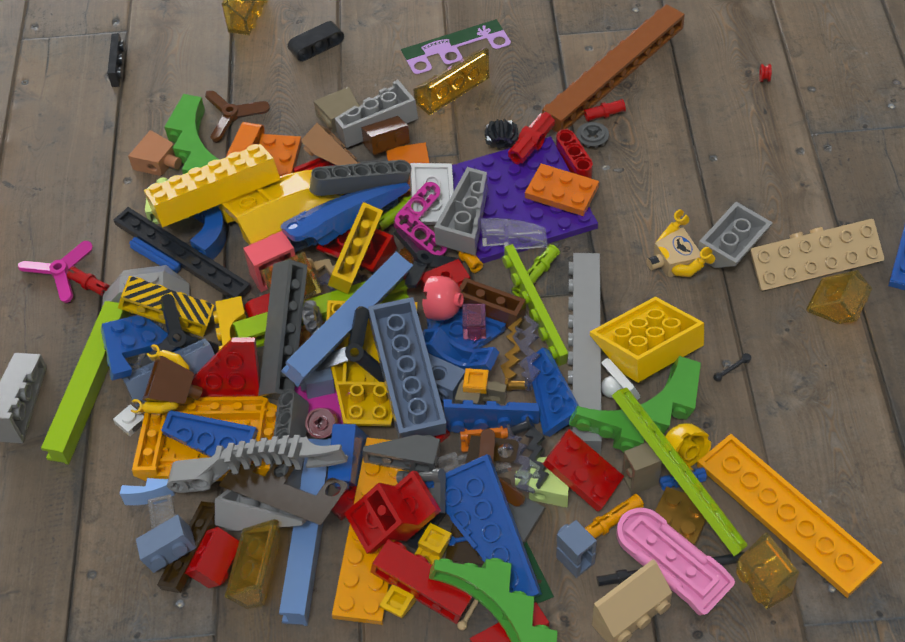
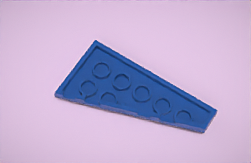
[424,454,542,597]

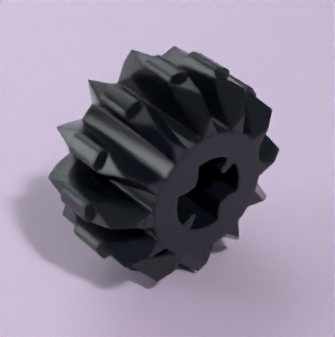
[484,118,519,149]

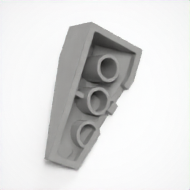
[215,489,308,531]

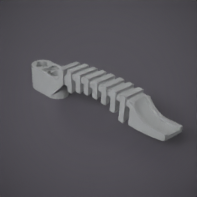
[167,435,348,493]

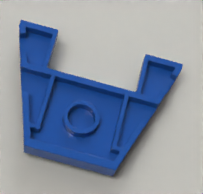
[101,315,183,381]

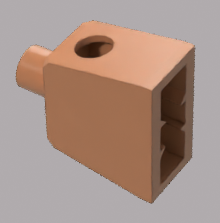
[128,130,182,176]

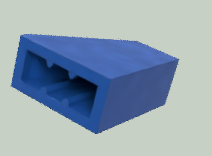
[327,424,369,490]

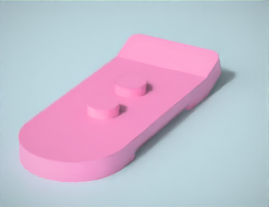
[616,508,735,616]

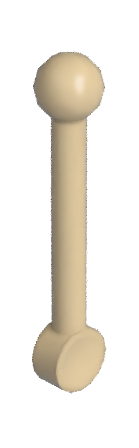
[457,599,479,631]

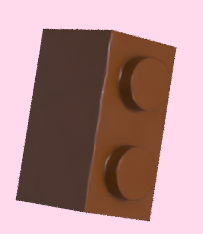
[361,116,410,155]

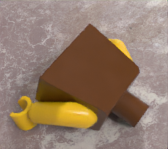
[131,344,202,415]

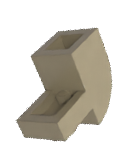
[455,379,507,405]

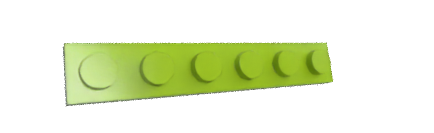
[502,244,568,367]

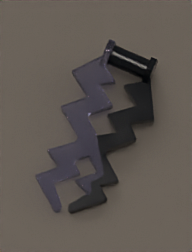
[503,416,549,493]

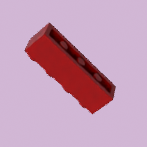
[370,539,473,624]

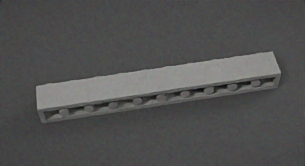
[568,253,602,454]

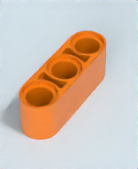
[226,122,265,157]

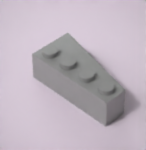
[334,79,418,148]
[434,167,488,256]

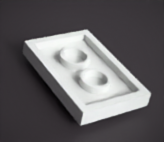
[410,163,454,225]

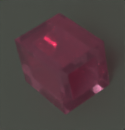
[463,304,486,340]

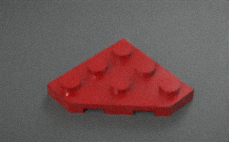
[191,337,260,397]

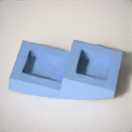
[120,478,175,505]

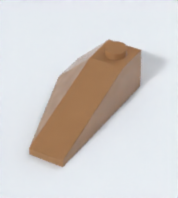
[301,123,360,165]

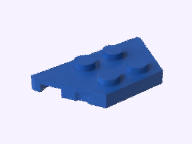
[427,308,506,349]

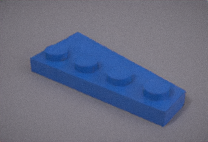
[527,347,579,437]
[443,399,539,433]

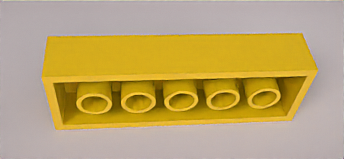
[144,144,280,228]

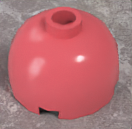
[422,276,464,321]

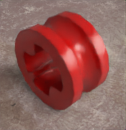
[759,64,772,82]

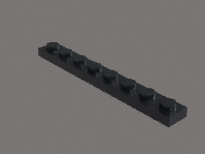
[113,207,252,298]

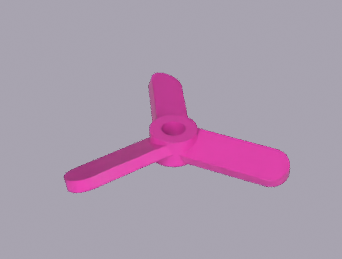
[18,241,92,303]

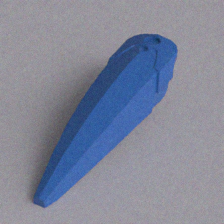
[281,182,410,246]

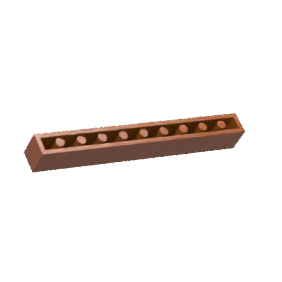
[542,4,685,133]

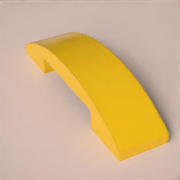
[379,523,452,618]

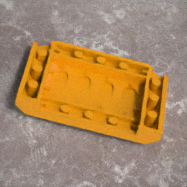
[132,396,277,481]

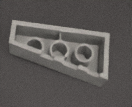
[0,353,47,443]

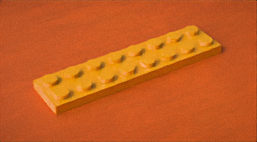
[697,434,882,598]
[332,437,410,625]

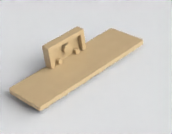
[750,219,884,291]

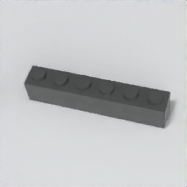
[258,259,307,400]

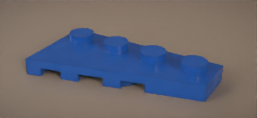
[161,410,258,457]

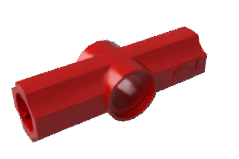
[508,112,555,165]

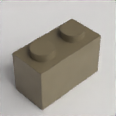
[622,443,662,495]

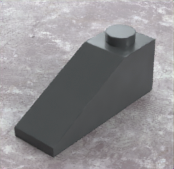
[362,435,441,472]

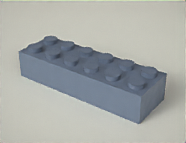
[368,297,446,439]

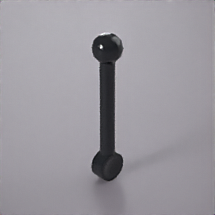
[713,353,751,381]

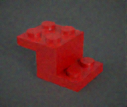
[344,470,441,554]

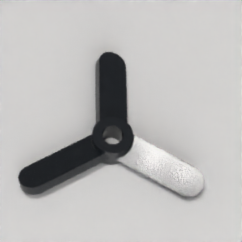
[394,228,463,288]
[141,294,219,367]
[315,306,384,382]

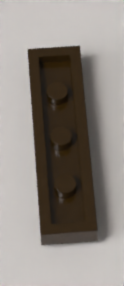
[157,501,216,593]

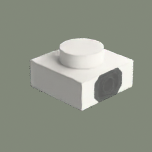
[113,404,144,436]

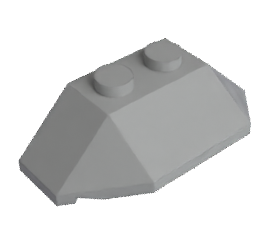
[103,265,190,304]

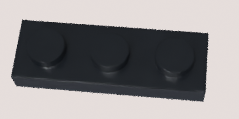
[107,33,126,87]

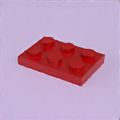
[542,429,624,512]

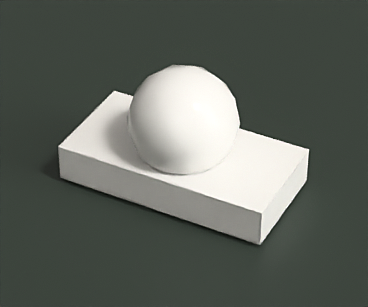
[601,358,640,400]

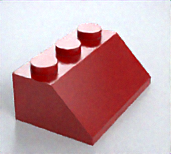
[317,228,397,272]

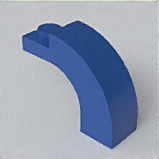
[190,206,227,260]
[423,327,500,370]

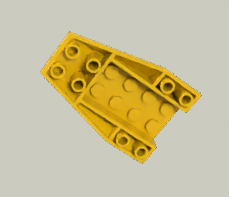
[219,169,346,245]
[326,300,417,426]

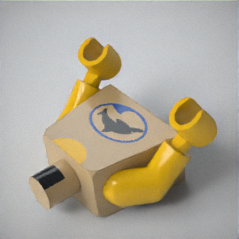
[647,209,715,277]

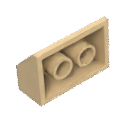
[592,559,672,642]

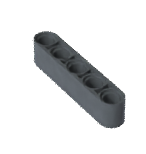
[309,160,411,196]
[269,389,309,489]

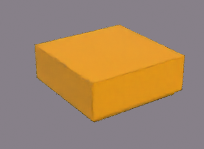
[463,368,489,394]

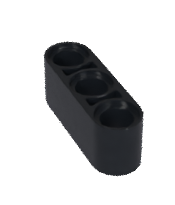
[287,21,344,62]

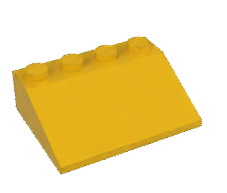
[590,297,704,383]

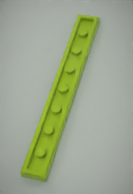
[612,388,748,556]

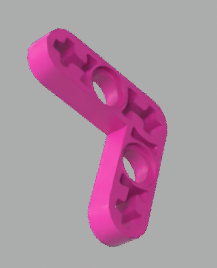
[394,182,447,256]

